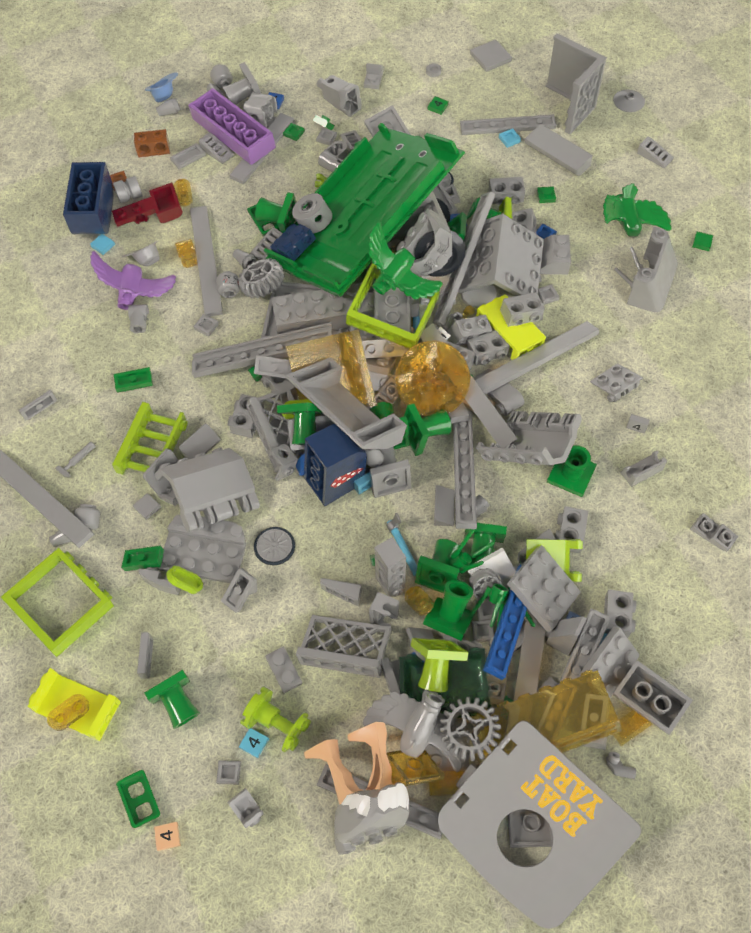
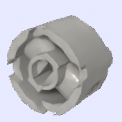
[244,92,277,128]

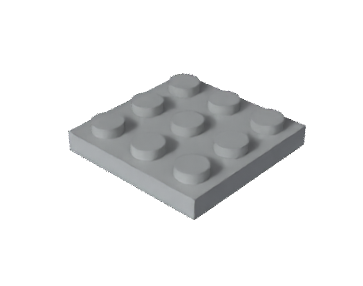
[507,545,581,632]

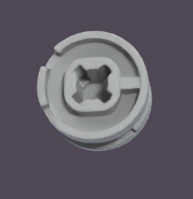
[469,568,501,602]

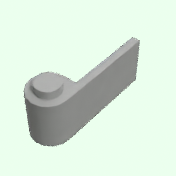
[474,369,524,416]

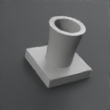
[222,62,261,105]
[370,447,412,498]

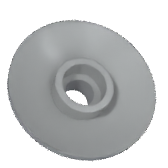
[613,89,645,112]

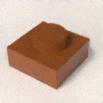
[110,171,127,191]

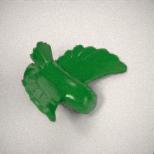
[603,183,672,237]
[368,221,443,300]

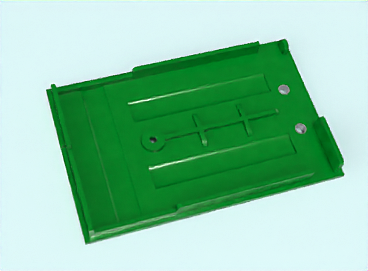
[263,123,465,297]

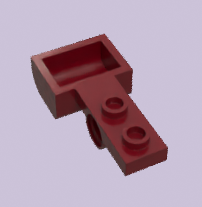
[112,182,183,227]

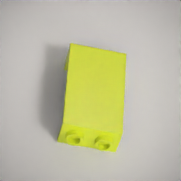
[476,294,546,360]
[27,668,121,741]

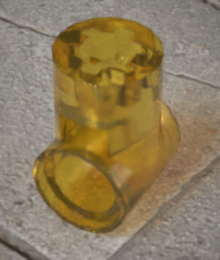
[175,239,197,268]

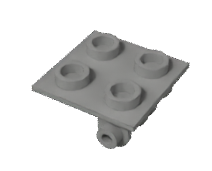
[590,363,643,402]

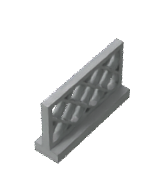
[246,387,304,473]
[296,615,391,678]

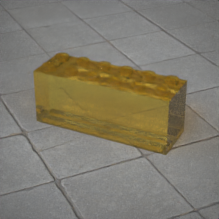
[472,670,622,758]

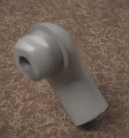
[606,752,636,779]

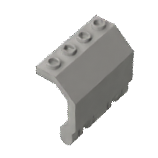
[476,411,582,465]
[154,448,260,532]

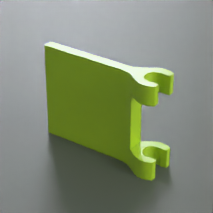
[526,539,583,582]

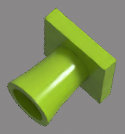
[411,638,468,692]

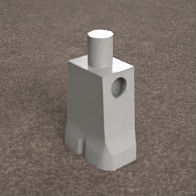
[317,75,362,117]

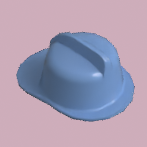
[145,72,178,103]

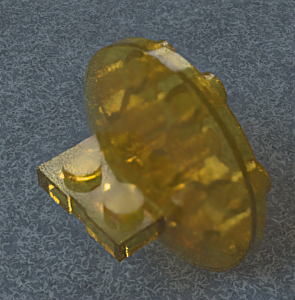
[395,341,470,416]

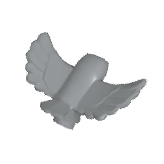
[363,690,468,772]

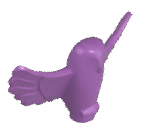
[90,251,176,310]

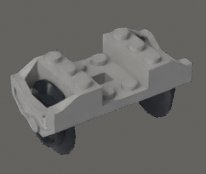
[394,191,465,277]

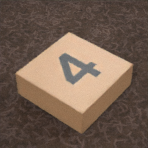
[154,822,181,851]

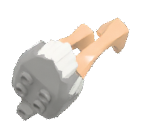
[304,722,410,855]

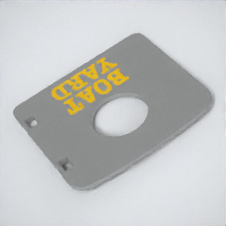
[438,721,641,929]

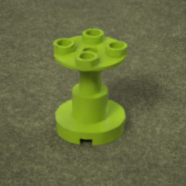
[240,686,311,752]

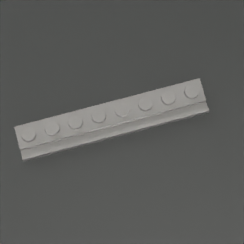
[192,322,334,378]

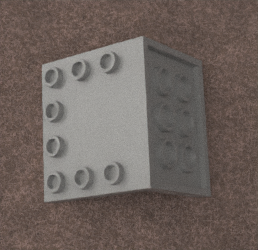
[545,33,607,134]
[458,214,544,296]

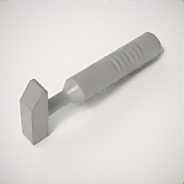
[55,441,96,477]

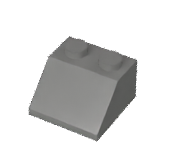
[540,235,571,275]

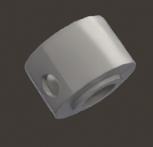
[292,193,332,234]

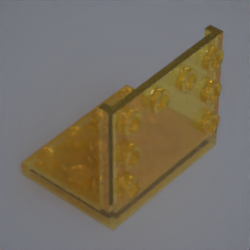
[285,329,377,416]

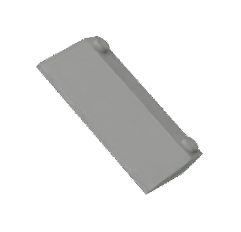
[286,357,407,449]

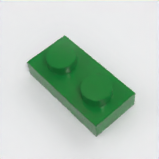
[113,367,153,393]
[121,545,164,571]

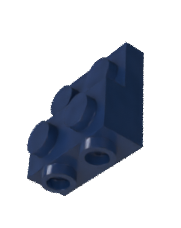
[270,224,316,261]

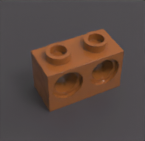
[134,129,170,158]

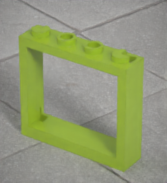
[346,263,440,350]
[1,548,114,657]

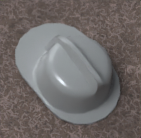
[122,241,160,266]

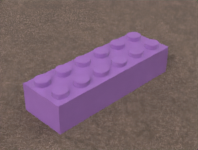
[188,88,276,165]

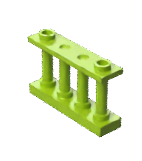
[112,402,188,475]

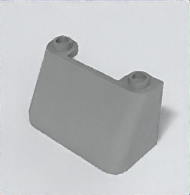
[627,226,678,312]

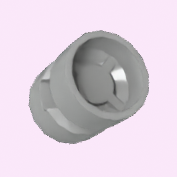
[113,176,143,203]

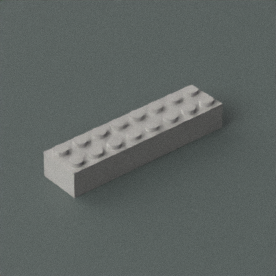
[271,281,419,334]

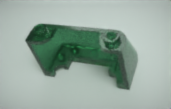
[399,647,492,718]

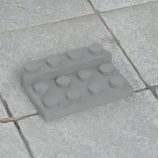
[157,515,246,583]

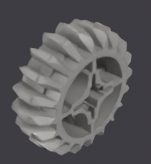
[238,258,285,298]
[440,697,501,761]

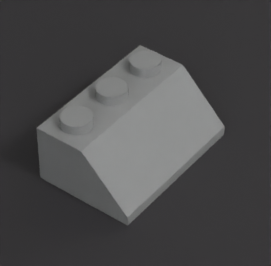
[613,660,693,735]

